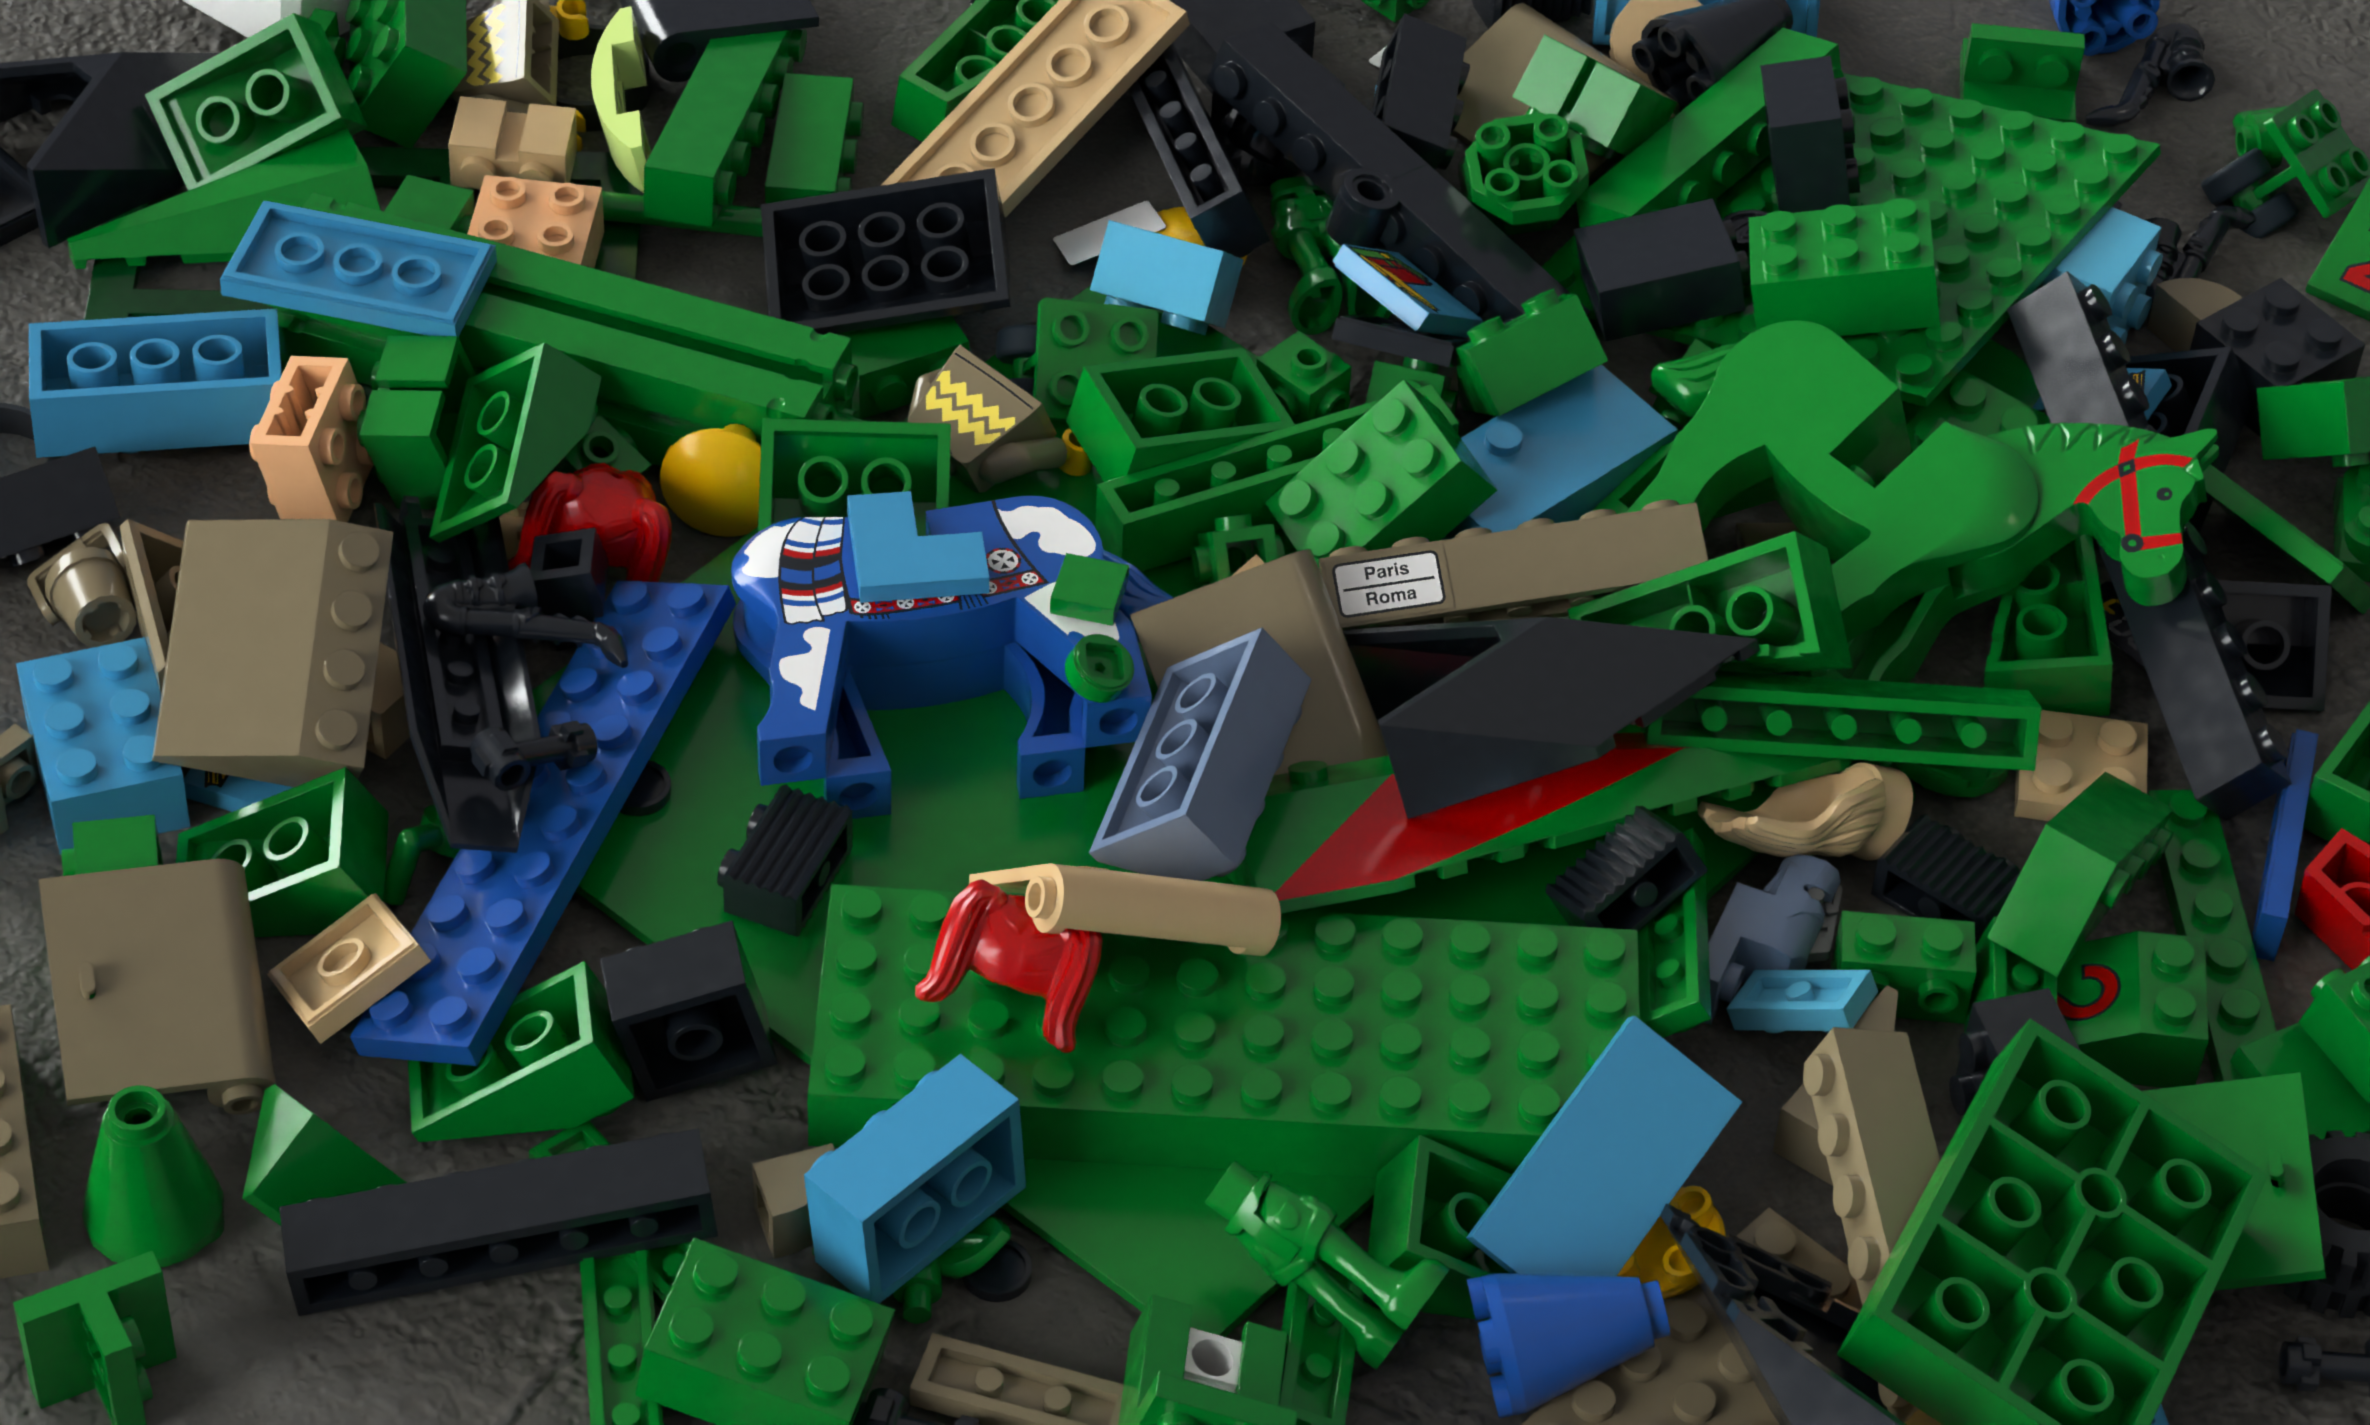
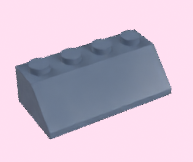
[1089,627,1312,881]

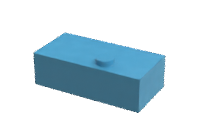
[28,308,282,458]
[1441,364,1678,540]

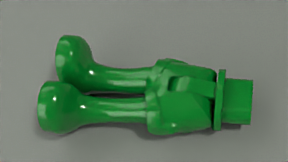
[1270,176,1393,335]
[1204,1160,1450,1370]

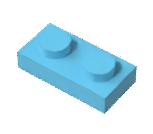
[1726,970,1878,1034]

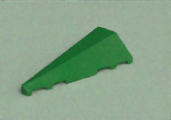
[67,128,381,269]

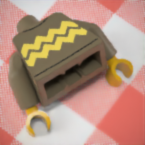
[446,0,589,151]
[907,345,1093,493]

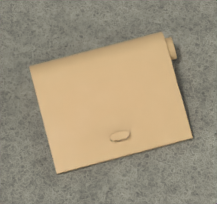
[969,863,1281,956]

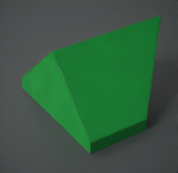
[242,1084,407,1226]

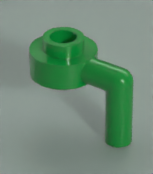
[2232,106,2288,168]
[384,805,460,905]

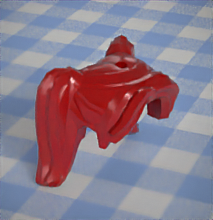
[508,463,672,582]
[915,879,1103,1053]

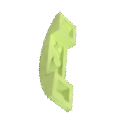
[591,6,651,193]

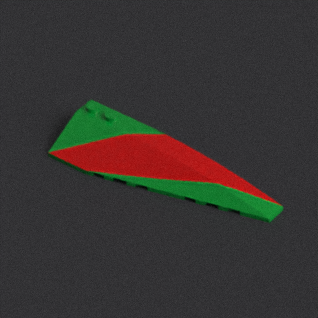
[1226,732,1850,913]

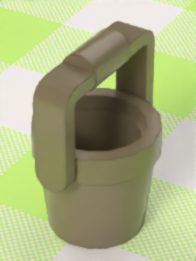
[27,523,136,648]

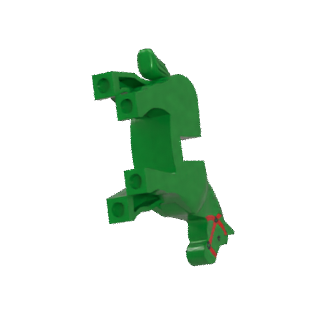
[1592,320,2219,683]

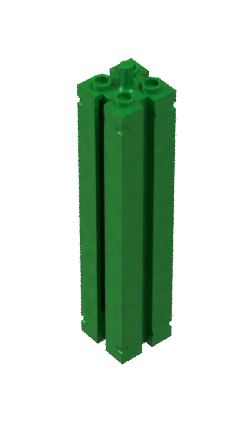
[265,192,868,466]

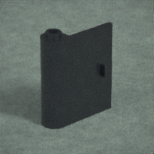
[619,0,819,82]

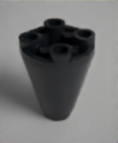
[1632,0,1793,113]

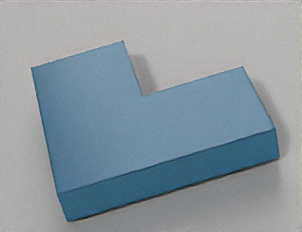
[847,491,990,603]

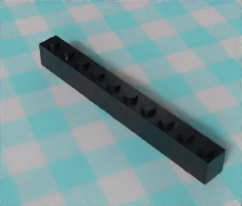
[2007,271,2292,821]

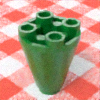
[82,1085,225,1268]

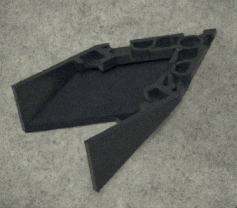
[0,52,219,248]
[1343,617,1760,819]
[1660,1203,1907,1425]

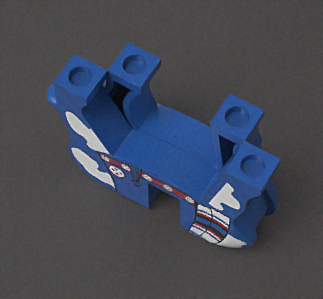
[731,496,1174,819]

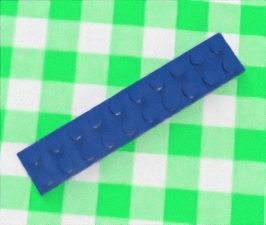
[350,580,736,1066]

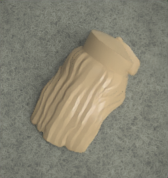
[1697,763,1913,861]

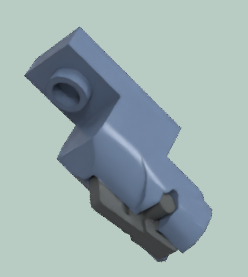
[1703,854,1843,1025]

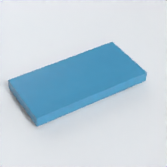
[220,200,497,337]
[1466,1015,1742,1276]

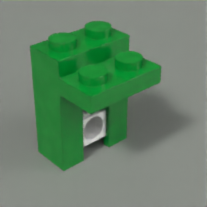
[1118,1294,1298,1425]

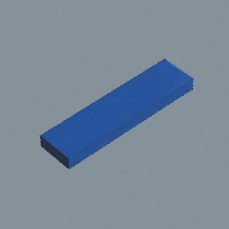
[2252,729,2319,961]

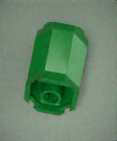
[1458,113,1589,236]

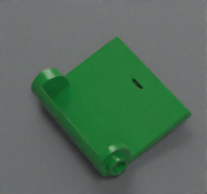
[2142,1072,2326,1291]

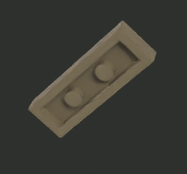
[910,1333,1124,1425]

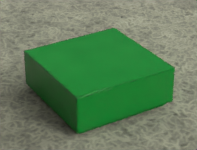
[1050,553,1129,626]

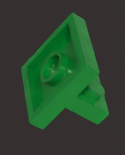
[1960,23,2085,123]
[13,1251,177,1425]

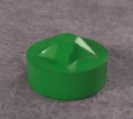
[1065,634,1134,703]

